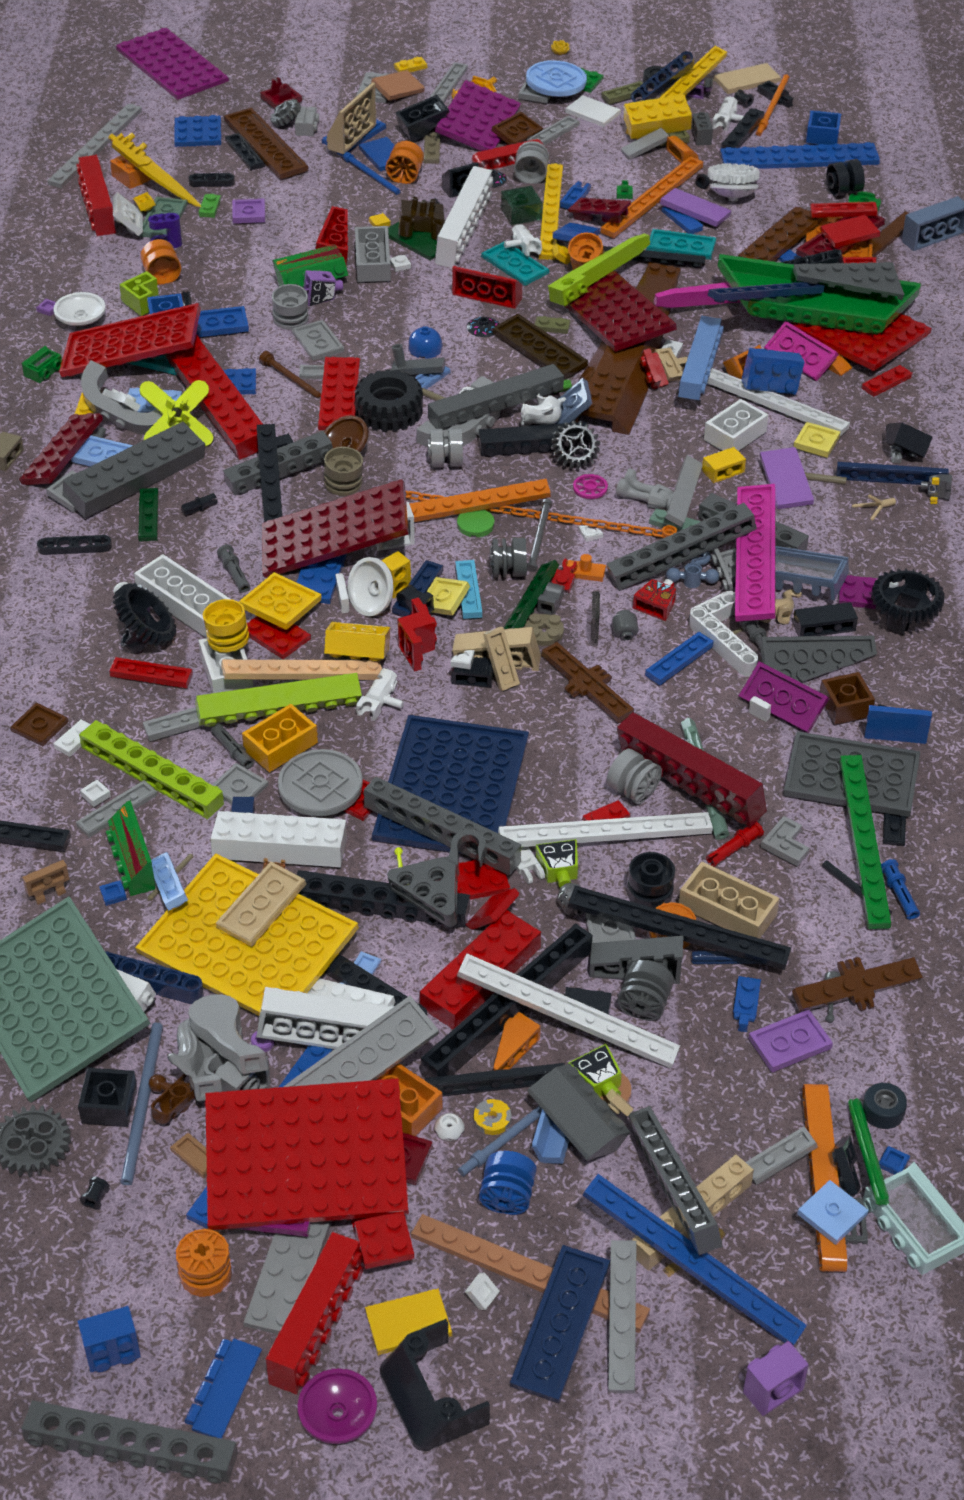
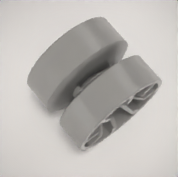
[427,428,463,468]

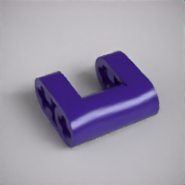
[148,213,182,248]

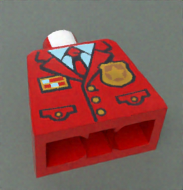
[633,579,677,621]

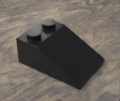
[395,95,450,142]

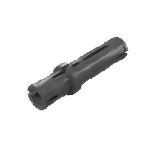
[211,723,254,769]

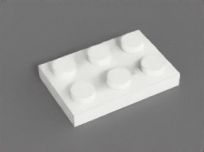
[113,192,143,236]

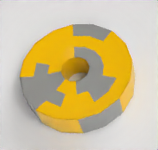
[474,1099,512,1135]

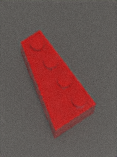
[315,206,348,265]

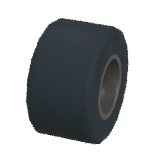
[862,1082,907,1129]

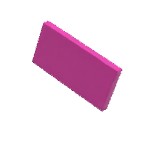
[764,321,838,381]

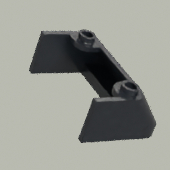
[379,1319,490,1451]

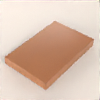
[371,70,425,100]

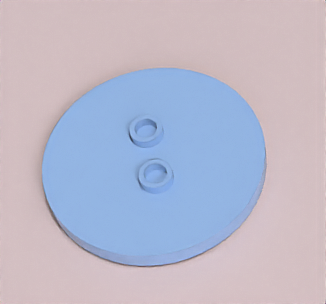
[526,60,587,96]

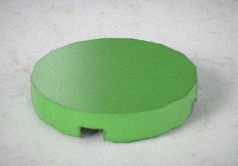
[457,510,494,537]

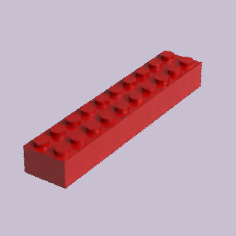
[165,335,263,460]

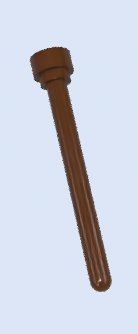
[259,350,321,398]

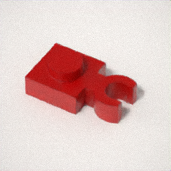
[552,559,577,593]

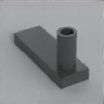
[391,344,446,375]

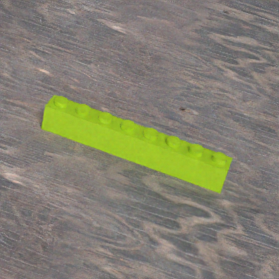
[195,673,362,727]

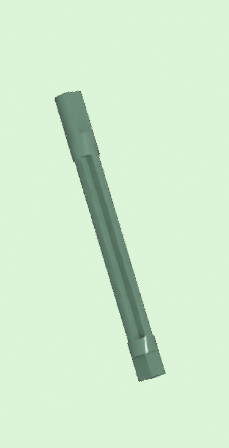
[681,717,729,840]

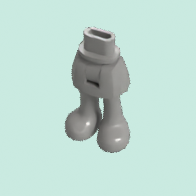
[616,468,673,510]

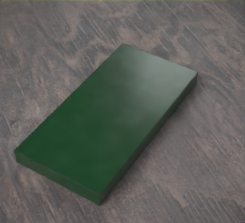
[388,222,437,261]

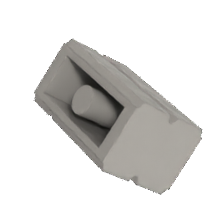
[295,106,320,136]

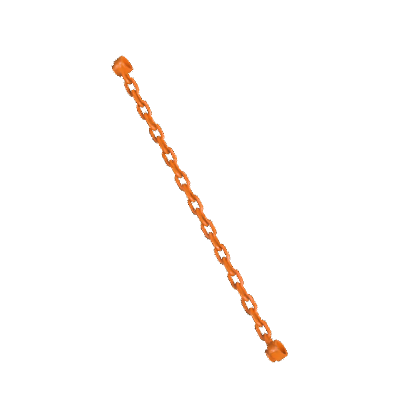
[406,491,677,538]

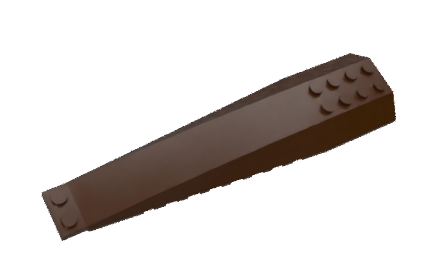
[570,263,681,435]

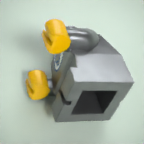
[921,474,952,504]

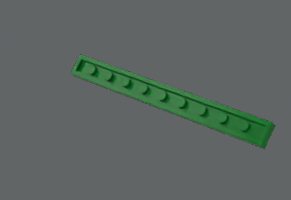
[840,755,891,929]

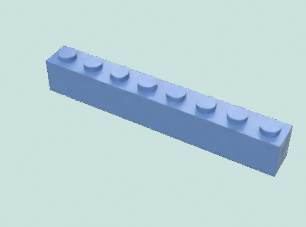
[678,316,724,400]

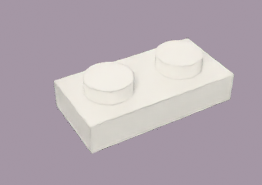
[53,720,91,757]

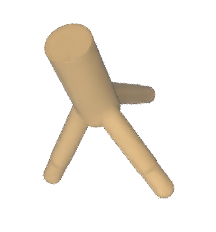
[852,494,896,520]

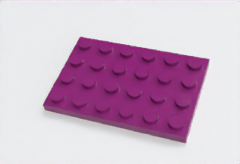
[435,80,521,151]

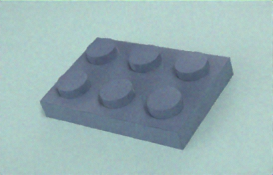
[556,378,592,424]

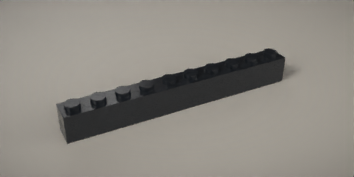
[421,923,593,1078]

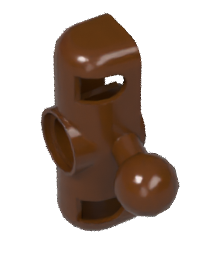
[148,1074,196,1125]

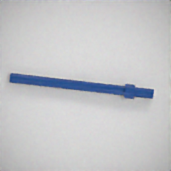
[337,152,401,195]

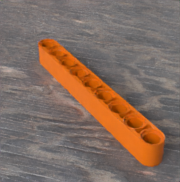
[802,1084,847,1272]

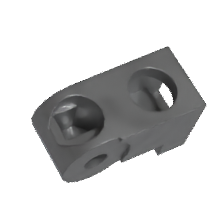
[537,582,565,615]

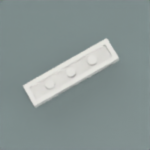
[307,978,395,1006]

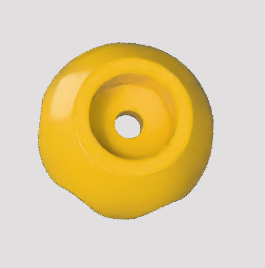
[551,40,570,55]

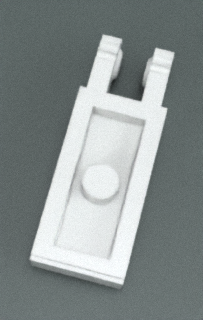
[515,847,545,884]

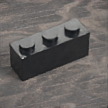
[793,602,858,636]

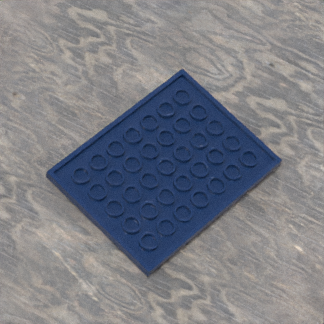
[372,714,529,854]

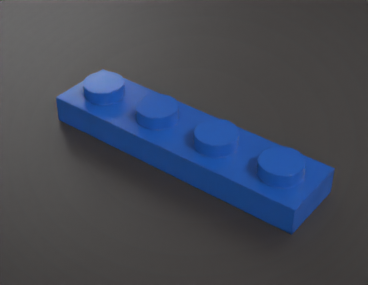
[645,632,714,685]

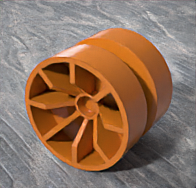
[386,141,424,184]

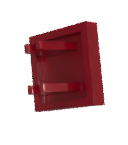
[260,77,302,109]

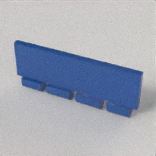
[184,1338,262,1439]

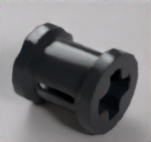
[734,89,754,108]
[80,1176,110,1210]

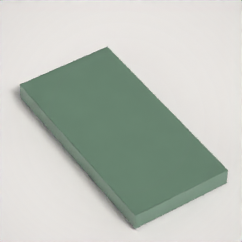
[139,197,188,238]

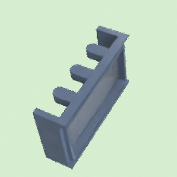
[776,546,849,600]

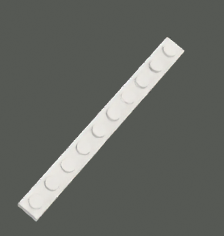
[708,368,850,436]
[498,812,713,847]
[457,954,680,1068]

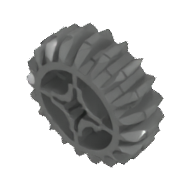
[551,421,600,470]

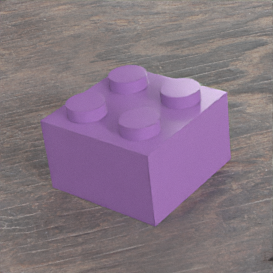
[743,1341,809,1416]

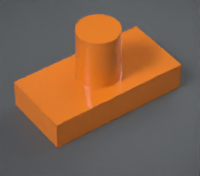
[567,554,606,582]

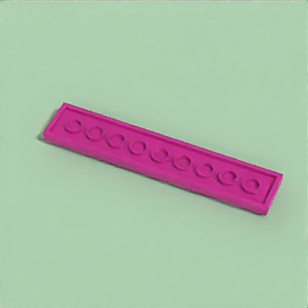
[735,484,776,622]

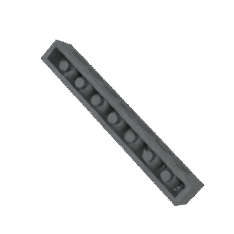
[606,503,757,591]
[364,776,521,875]
[628,1106,723,1255]
[21,1400,238,1484]

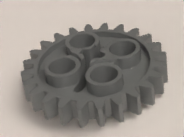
[0,1105,71,1177]

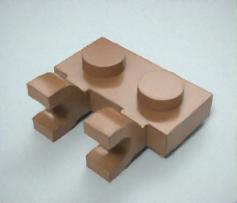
[22,860,69,905]

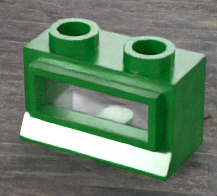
[22,346,62,383]

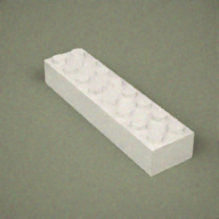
[435,166,494,267]

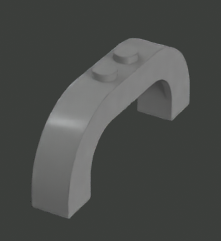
[81,360,182,434]
[416,376,501,447]

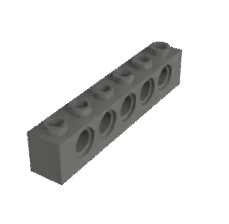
[223,431,333,496]
[698,493,809,551]

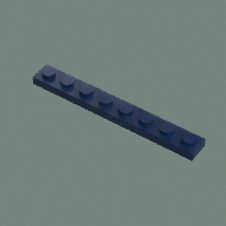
[708,282,824,303]

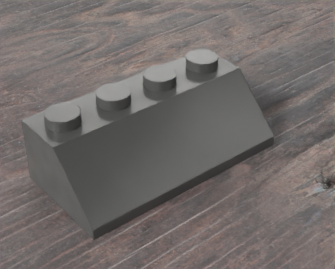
[527,1064,630,1160]

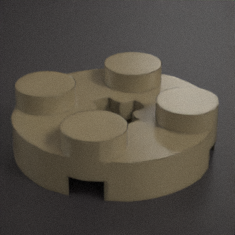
[525,613,564,646]

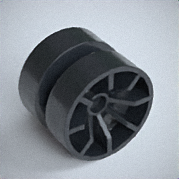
[826,159,865,197]
[627,852,675,908]

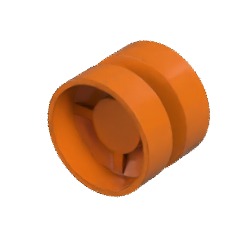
[140,239,181,285]

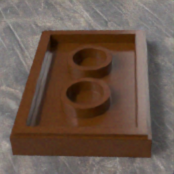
[491,112,544,145]

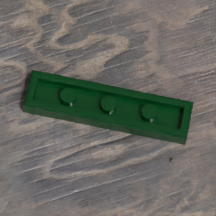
[138,488,159,542]

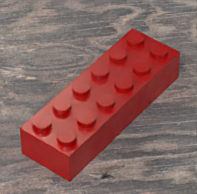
[76,155,116,236]
[419,910,541,1029]
[266,1232,364,1395]

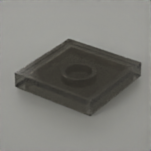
[590,591,600,646]

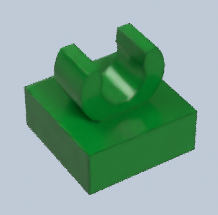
[617,180,633,199]

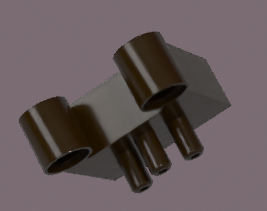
[398,197,445,240]

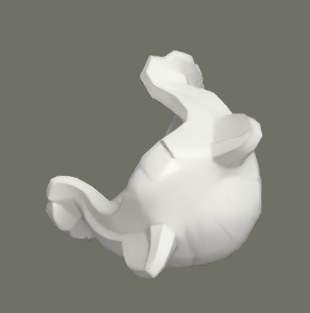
[521,394,566,426]

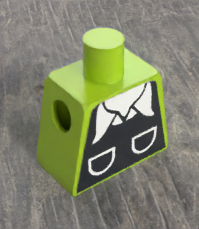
[535,839,578,888]
[568,1044,622,1100]

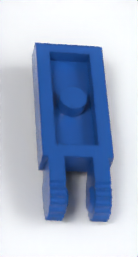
[560,181,591,209]

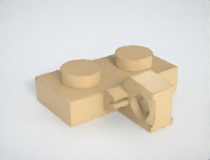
[654,347,688,382]

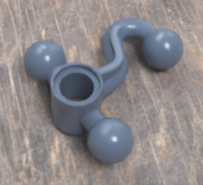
[666,551,720,588]

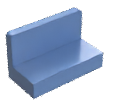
[532,1109,569,1163]

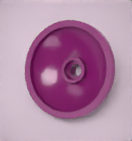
[298,1368,377,1444]

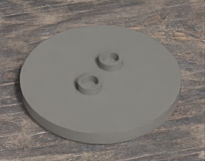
[278,749,363,816]

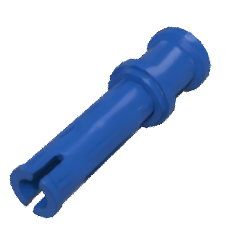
[881,859,920,920]

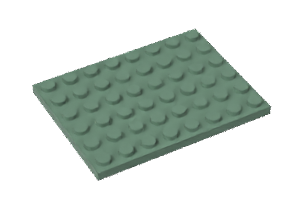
[0,897,151,1103]

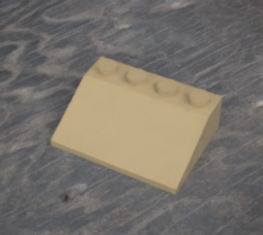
[326,83,376,154]

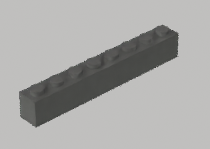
[428,364,564,429]

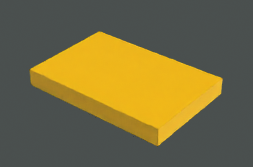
[365,1288,452,1355]

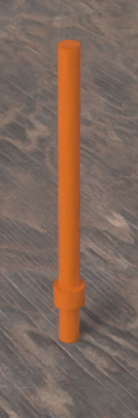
[755,74,789,136]

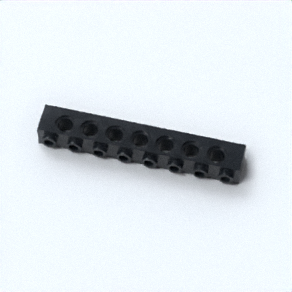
[296,870,470,928]

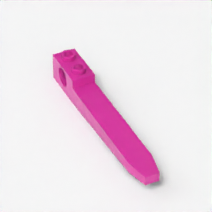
[654,282,741,308]

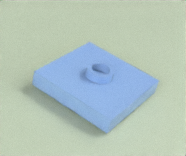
[797,1180,868,1245]

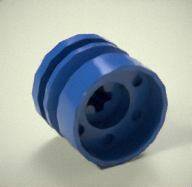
[479,1151,537,1215]

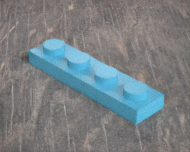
[455,560,482,619]

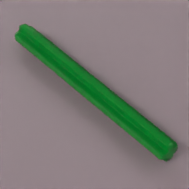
[848,1098,889,1206]

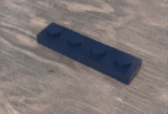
[392,560,443,617]

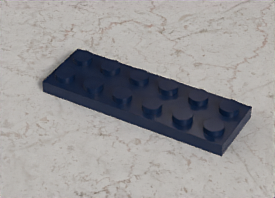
[510,1245,610,1404]

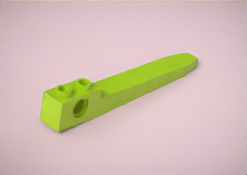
[548,234,650,306]

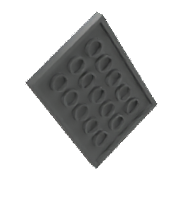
[783,731,920,817]

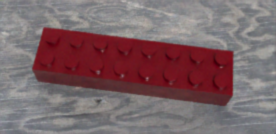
[617,712,767,827]

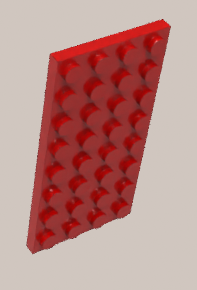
[59,303,201,377]

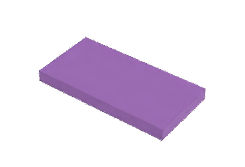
[660,188,731,227]
[760,447,814,509]

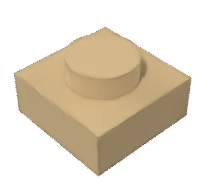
[606,1089,634,1116]

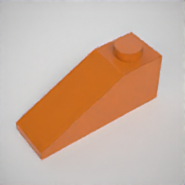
[493,1012,541,1071]

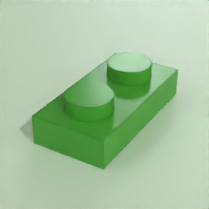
[199,194,221,218]

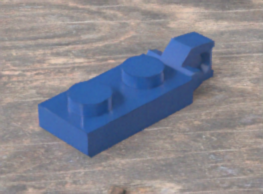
[733,976,761,1032]

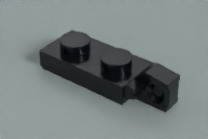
[757,81,793,108]

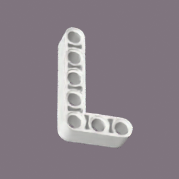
[689,591,758,677]

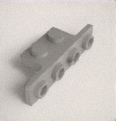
[708,547,736,592]

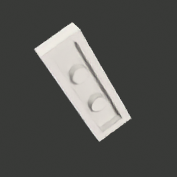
[102,389,141,412]

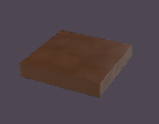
[10,702,69,747]

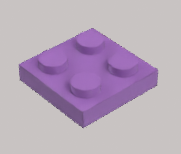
[232,199,265,224]

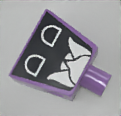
[304,270,343,306]

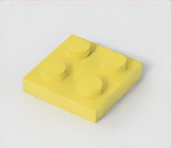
[794,422,840,458]
[427,577,470,616]

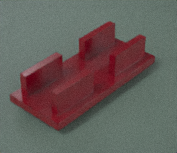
[568,198,631,223]

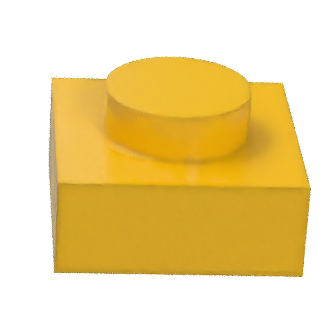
[552,243,570,264]

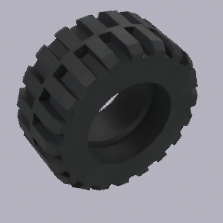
[355,369,423,432]

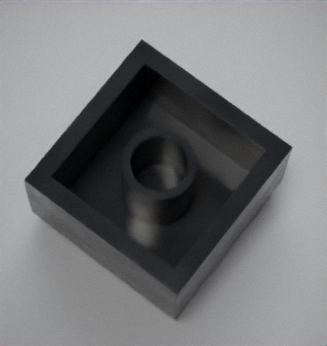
[78,1067,137,1127]

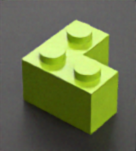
[119,271,159,316]

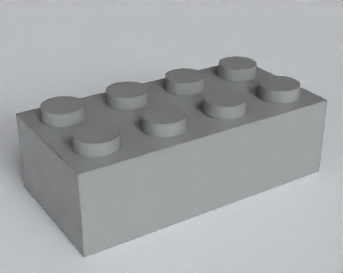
[355,226,391,282]

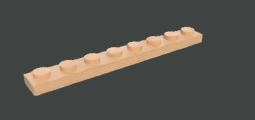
[221,659,382,680]

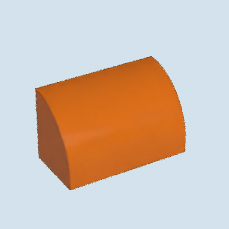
[666,136,699,163]

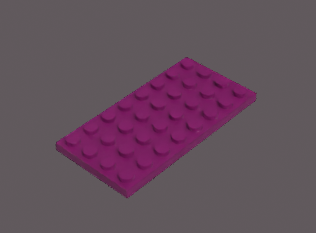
[116,28,229,100]

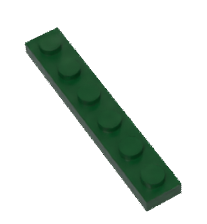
[504,560,559,630]

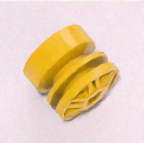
[203,599,249,652]

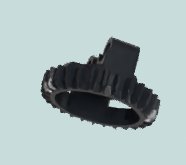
[871,568,945,635]
[112,583,177,654]

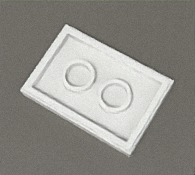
[566,95,621,127]

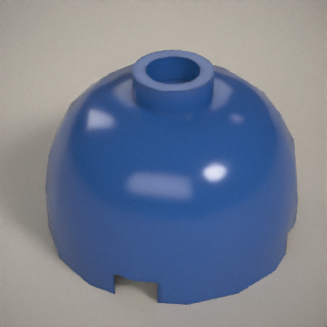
[408,326,442,359]

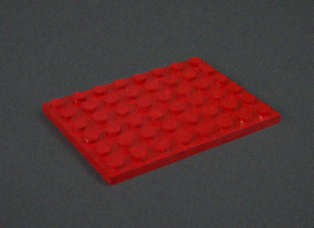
[205,1078,409,1230]

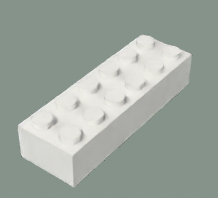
[134,554,230,638]
[211,811,347,867]
[256,987,395,1049]

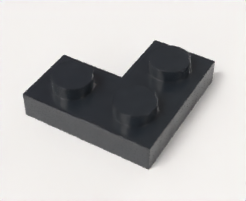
[832,1136,861,1196]

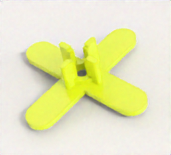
[139,380,213,447]

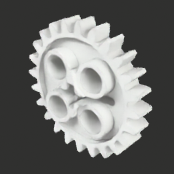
[708,163,759,184]

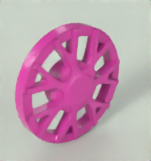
[573,474,608,499]

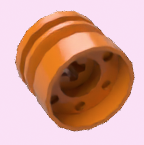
[568,232,604,270]
[176,1229,232,1297]

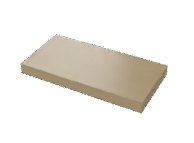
[714,63,781,94]
[216,862,306,947]

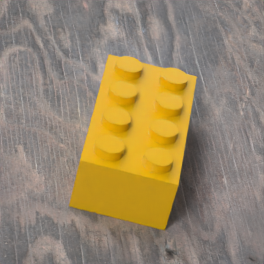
[623,94,692,139]

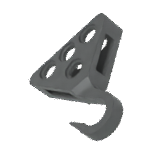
[387,829,487,927]

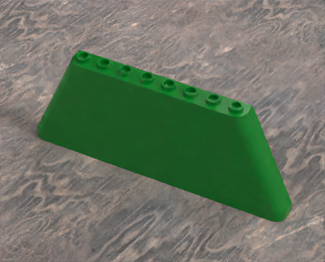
[718,254,921,334]

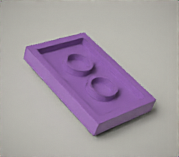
[748,1009,833,1072]

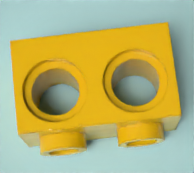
[381,551,411,599]

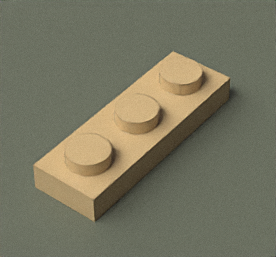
[483,627,520,691]

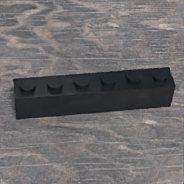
[479,422,589,456]

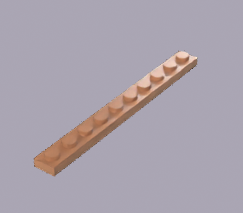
[411,1214,650,1333]

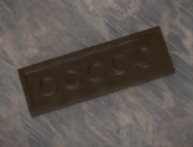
[493,314,588,380]

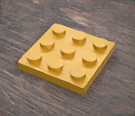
[239,572,321,630]

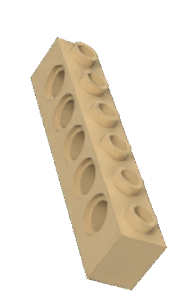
[632,1155,754,1271]

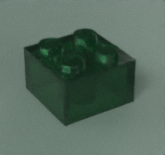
[501,185,542,225]

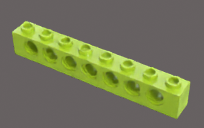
[79,720,224,820]

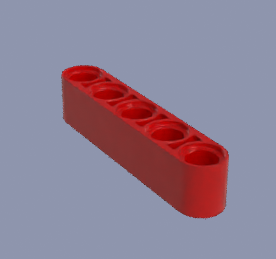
[471,139,548,170]

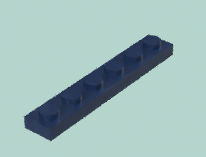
[835,462,949,485]

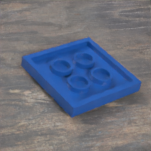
[174,115,222,147]

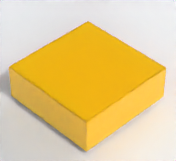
[369,213,391,226]

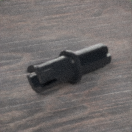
[181,493,218,515]

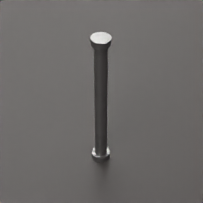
[527,499,553,572]

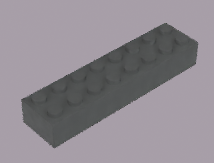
[63,422,205,518]

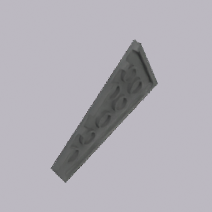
[793,262,904,300]
[759,636,877,683]

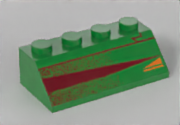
[272,244,348,288]
[106,800,156,896]

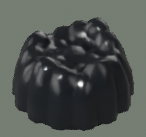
[695,174,710,189]

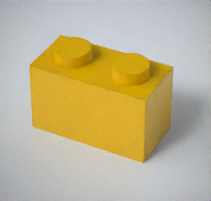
[702,447,746,483]

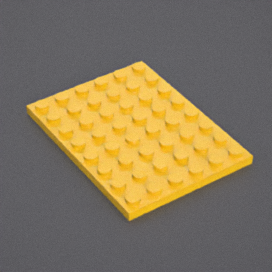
[135,853,359,1016]

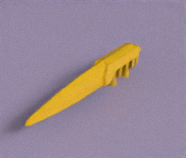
[108,133,201,207]

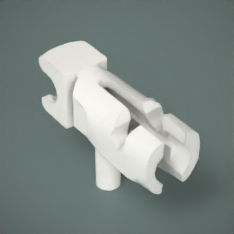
[712,97,744,131]
[504,225,542,256]
[356,668,404,721]

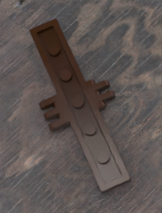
[541,642,634,723]
[792,957,923,1012]

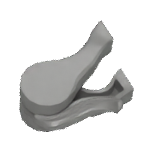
[167,994,268,1101]

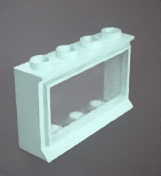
[863,1162,964,1275]

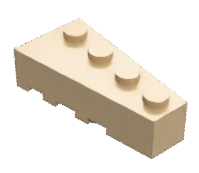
[452,627,541,671]

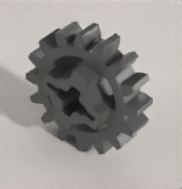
[270,99,301,127]

